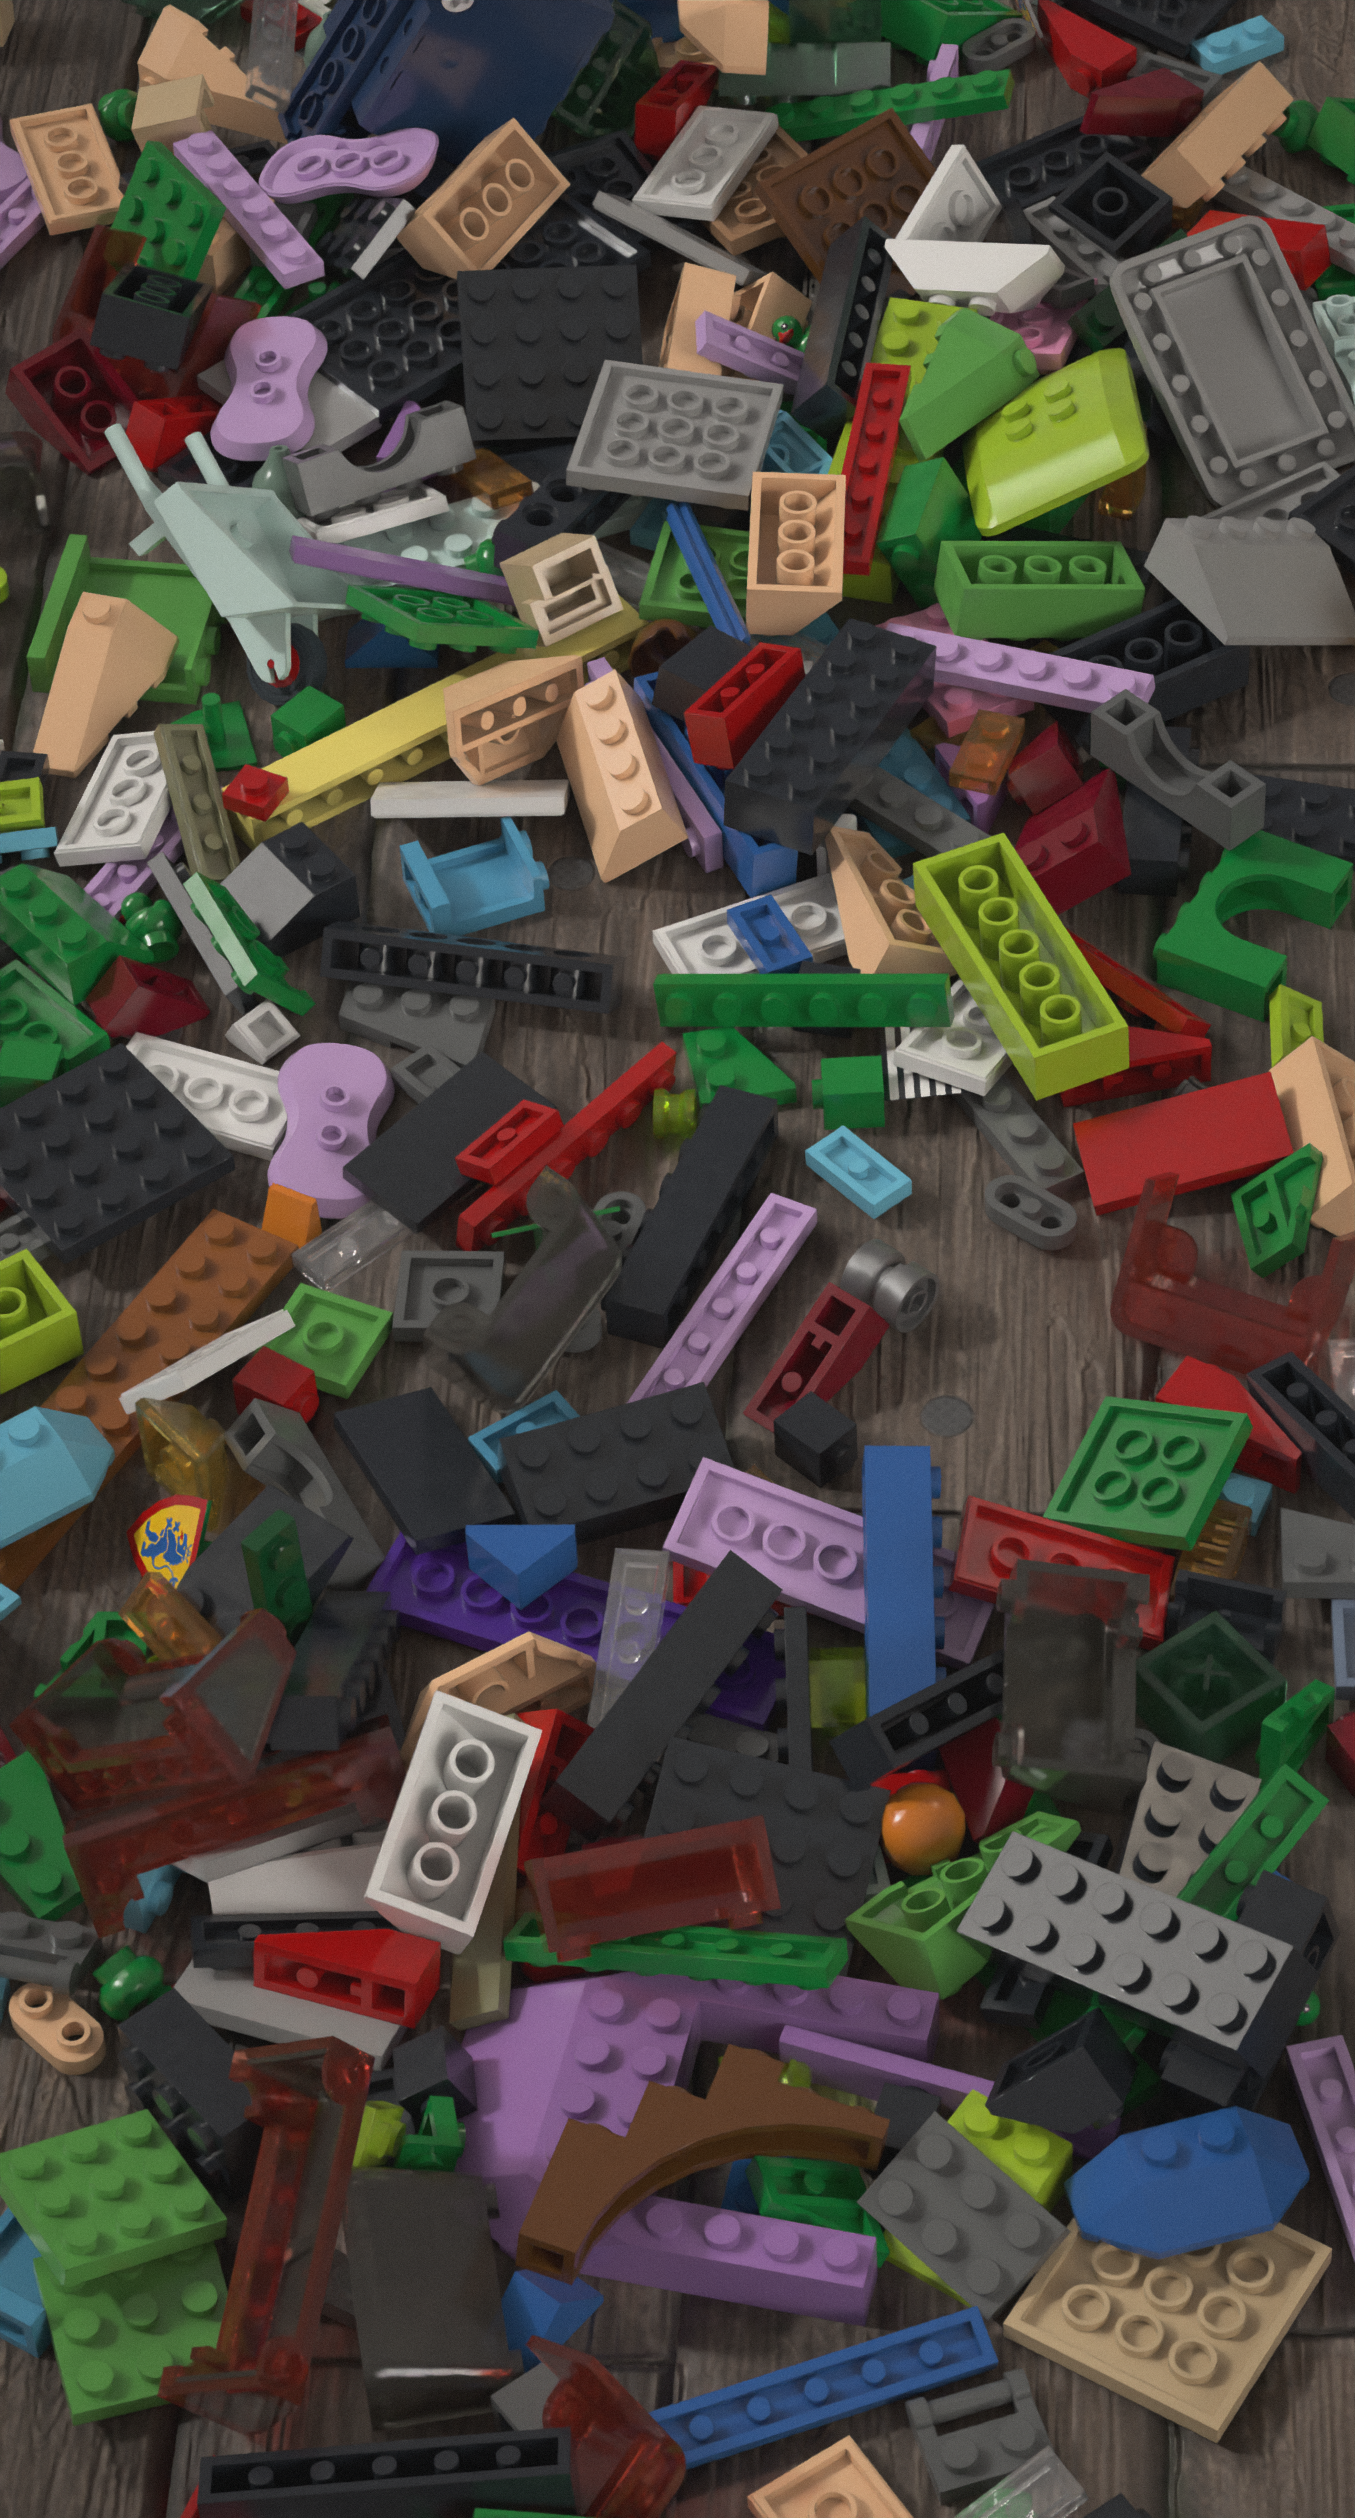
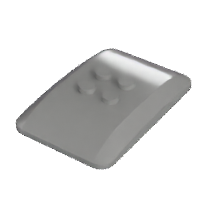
[1109,215,1355,508]

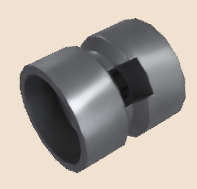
[840,1239,939,1333]

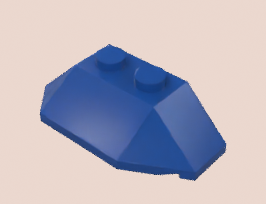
[1063,2106,1310,2260]

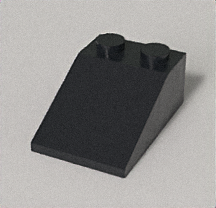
[220,822,360,958]
[161,1484,354,1675]

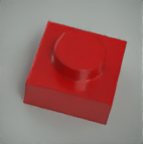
[222,764,289,822]

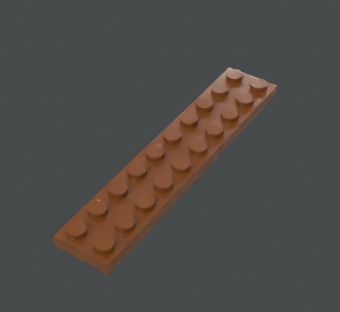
[0,1208,300,1593]

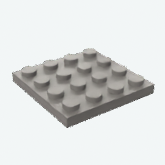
[566,360,783,511]

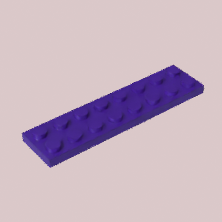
[366,1531,786,1731]

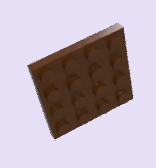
[754,108,988,299]

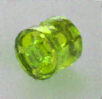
[653,1088,697,1139]

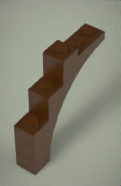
[515,2044,890,2285]

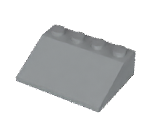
[1144,516,1355,645]

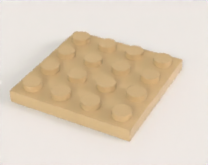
[1003,2218,1332,2443]

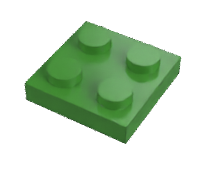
[253,1283,394,1399]

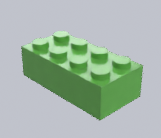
[933,541,1145,641]

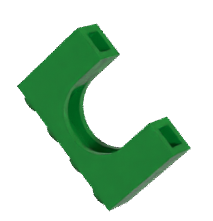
[1153,830,1353,1023]

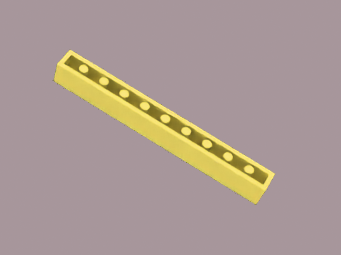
[221,594,649,851]

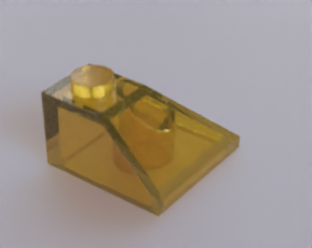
[135,1397,229,1533]

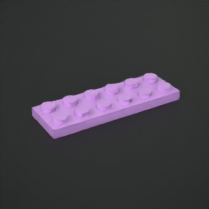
[662,1457,996,1670]

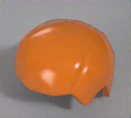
[879,1782,965,1875]

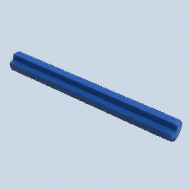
[666,501,751,646]

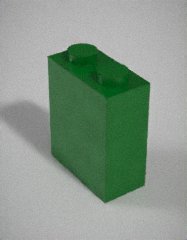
[876,457,982,608]

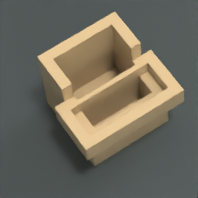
[131,74,214,155]
[499,533,623,647]

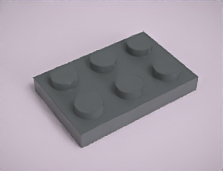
[857,2111,1071,2323]

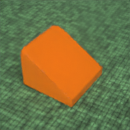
[262,1183,322,1257]

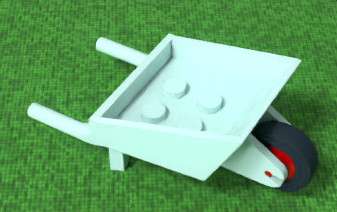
[104,424,362,706]

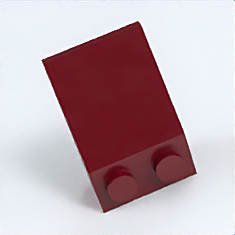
[5,327,139,476]
[1014,768,1131,916]

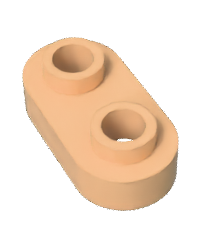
[9,1983,106,2075]

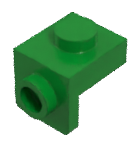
[391,2096,466,2190]

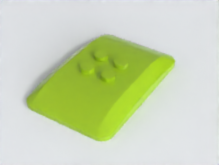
[962,348,1150,536]

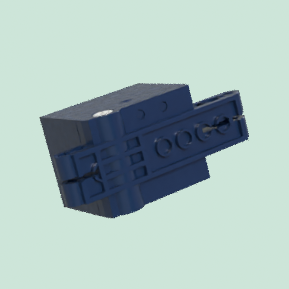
[277,0,615,165]

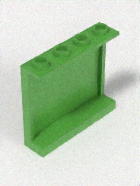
[27,534,229,705]

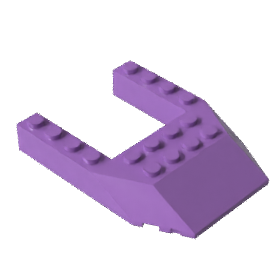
[426,1969,940,2327]

